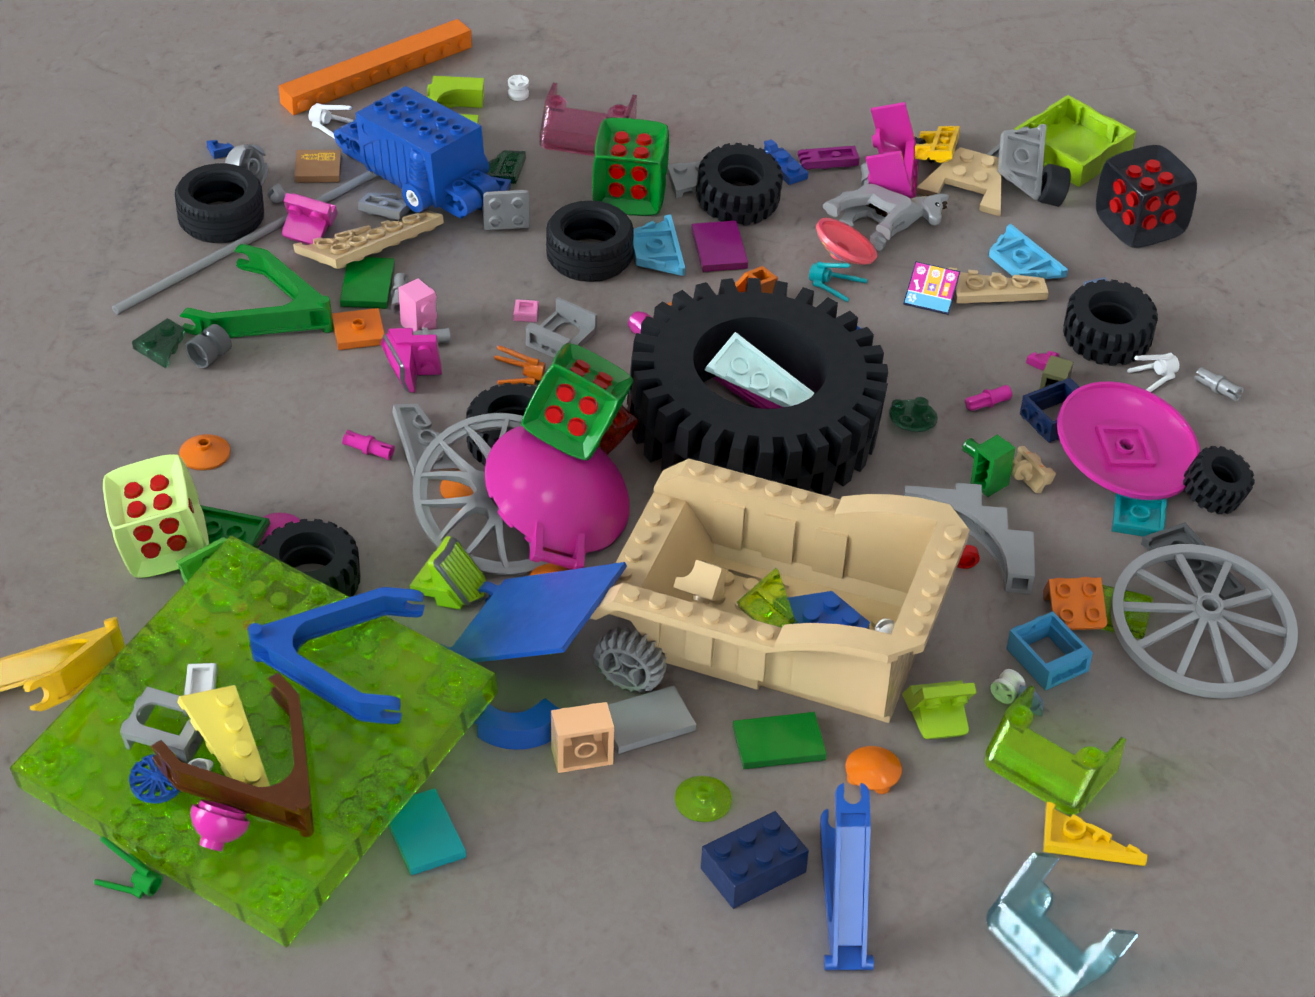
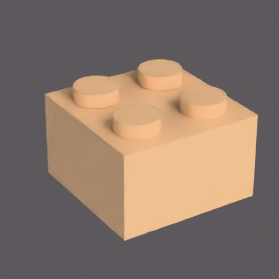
[551,702,614,773]

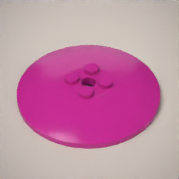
[1057,381,1200,500]

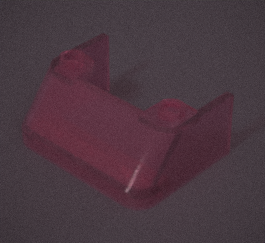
[540,83,637,156]

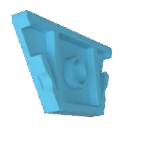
[633,214,685,276]
[989,224,1068,279]

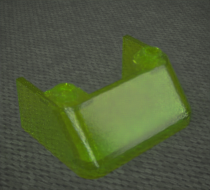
[984,685,1126,815]

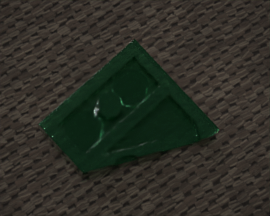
[487,150,526,184]
[132,318,185,368]

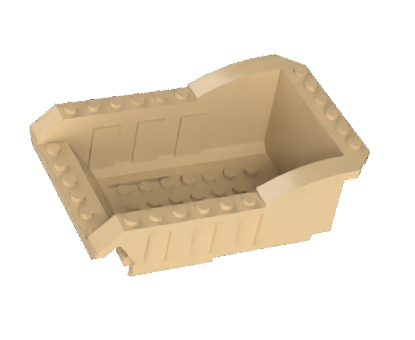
[590,459,970,723]

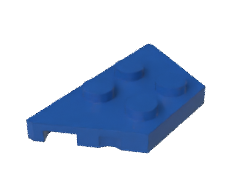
[773,591,870,629]

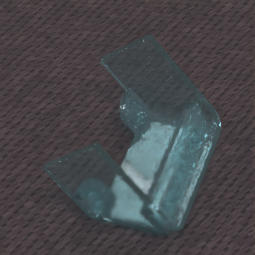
[986,852,1138,997]

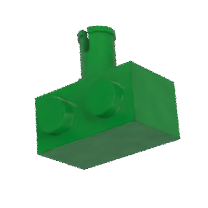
[962,434,1015,497]

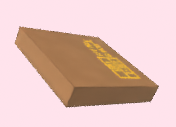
[294,150,341,183]

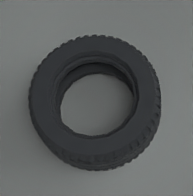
[175,163,264,243]
[546,200,634,282]

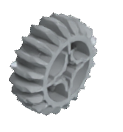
[593,627,667,694]

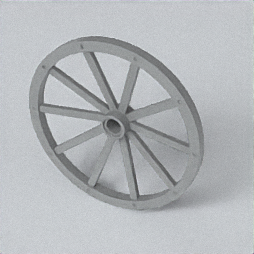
[1110,544,1298,698]

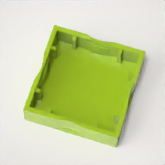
[1014,95,1136,187]

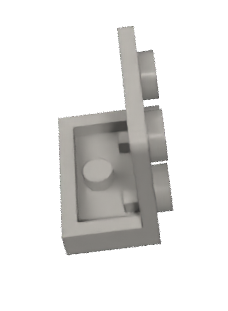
[482,190,529,230]

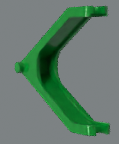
[180,244,334,338]

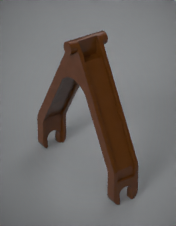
[150,673,314,837]

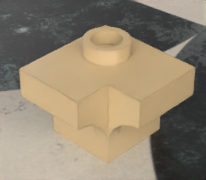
[673,560,728,604]

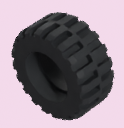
[696,143,783,226]
[1063,279,1158,366]
[466,383,537,466]
[256,519,361,616]

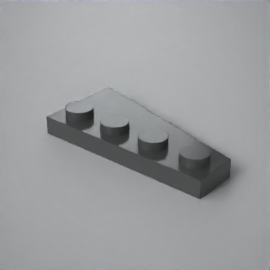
[1141,522,1246,600]

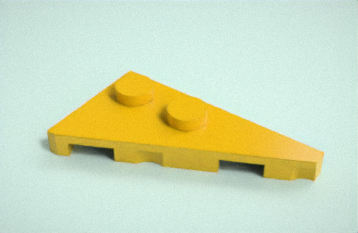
[1043,802,1147,866]

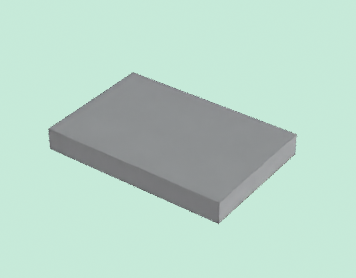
[608,686,696,754]

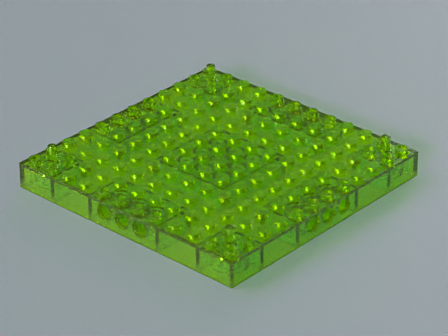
[9,535,498,948]

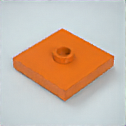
[332,308,384,350]

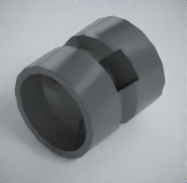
[185,324,232,368]

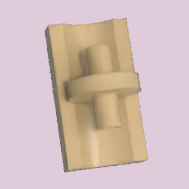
[1012,446,1056,493]

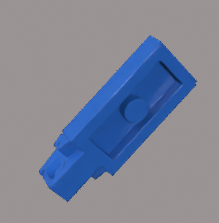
[764,139,808,185]

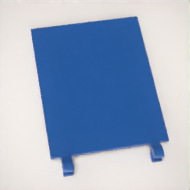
[429,562,627,666]

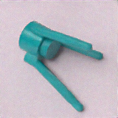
[809,261,868,302]

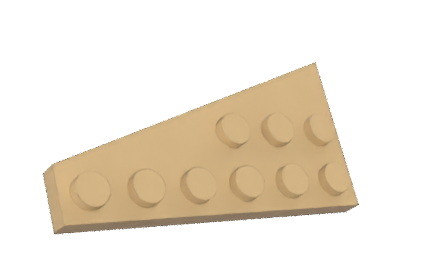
[293,210,444,269]

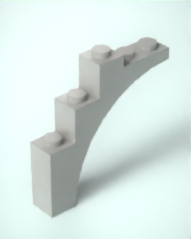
[904,483,1035,594]

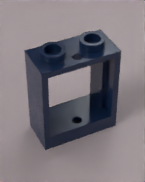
[1020,378,1079,443]

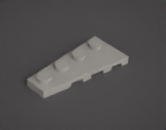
[392,404,460,478]

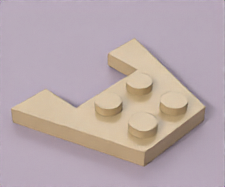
[917,147,1001,216]

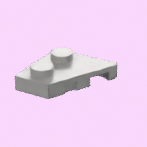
[358,193,410,220]

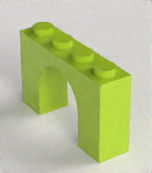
[426,76,484,124]

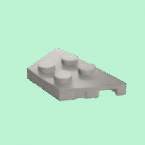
[998,124,1046,200]

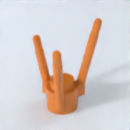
[494,345,546,385]

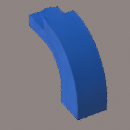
[466,692,559,750]

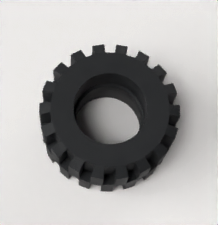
[1183,446,1255,515]

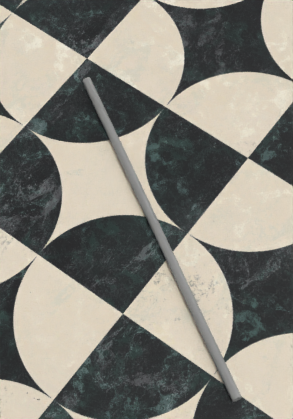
[112,171,378,314]

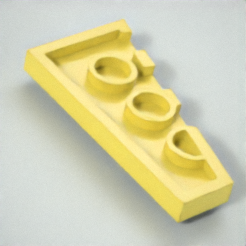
[177,685,270,787]

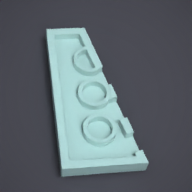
[705,332,814,407]

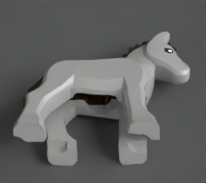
[823,184,949,251]

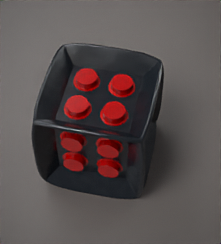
[1096,145,1197,248]

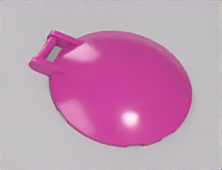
[485,426,630,570]

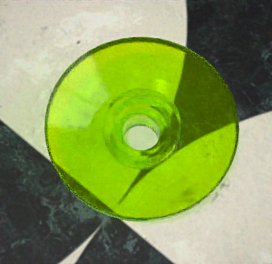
[675,775,732,822]

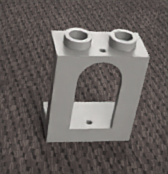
[526,297,597,358]
[120,687,204,764]

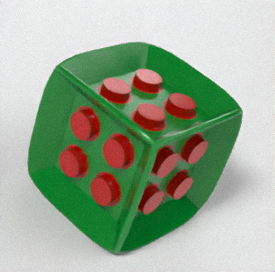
[592,118,669,216]
[521,343,633,461]

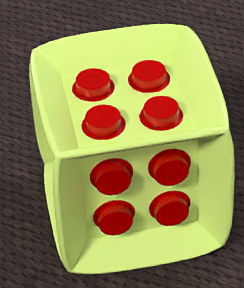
[103,454,209,578]

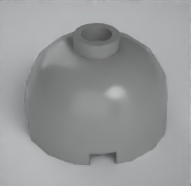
[225,144,268,185]

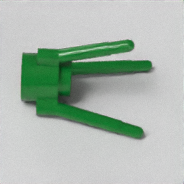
[94,836,163,899]

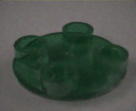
[889,397,938,432]

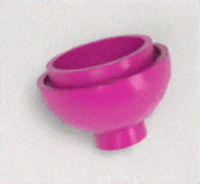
[190,800,251,851]

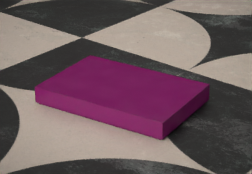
[691,221,748,272]

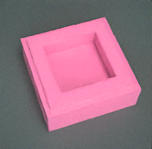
[513,300,539,322]

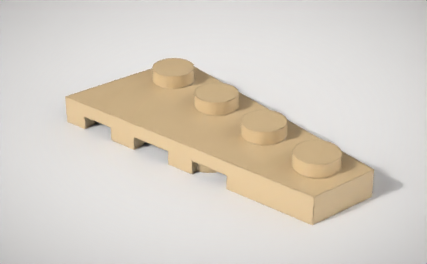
[949,267,1049,304]

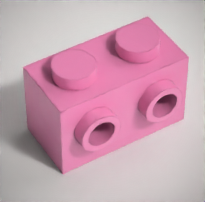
[399,278,437,331]

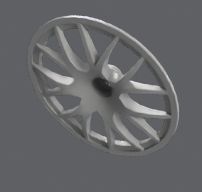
[412,413,563,575]

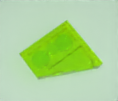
[737,568,796,628]

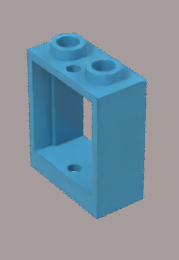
[1006,611,1093,691]

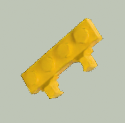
[915,126,960,163]

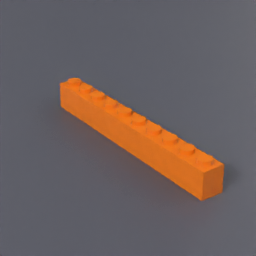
[279,19,472,115]

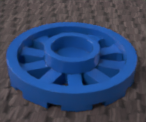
[129,754,180,804]

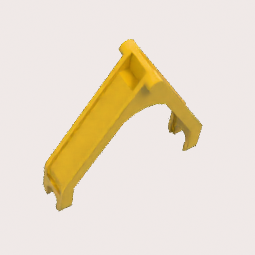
[0,617,129,711]

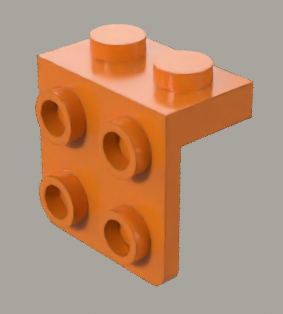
[1043,577,1107,630]

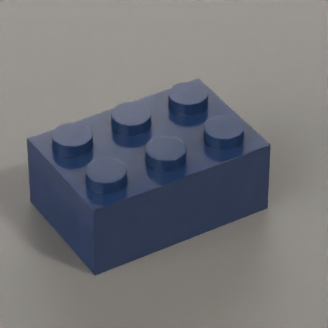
[701,811,809,909]

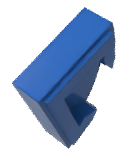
[206,140,234,159]

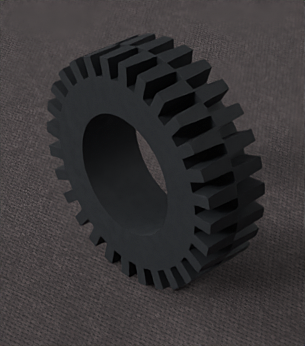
[627,278,888,496]

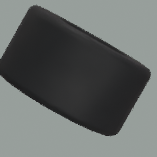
[1038,164,1071,207]

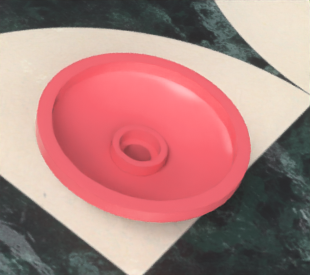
[816,218,877,265]

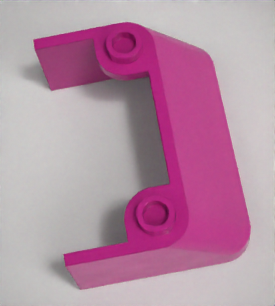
[866,102,919,199]

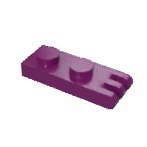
[797,146,860,169]

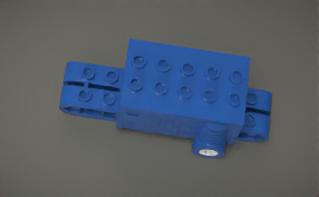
[334,86,501,219]

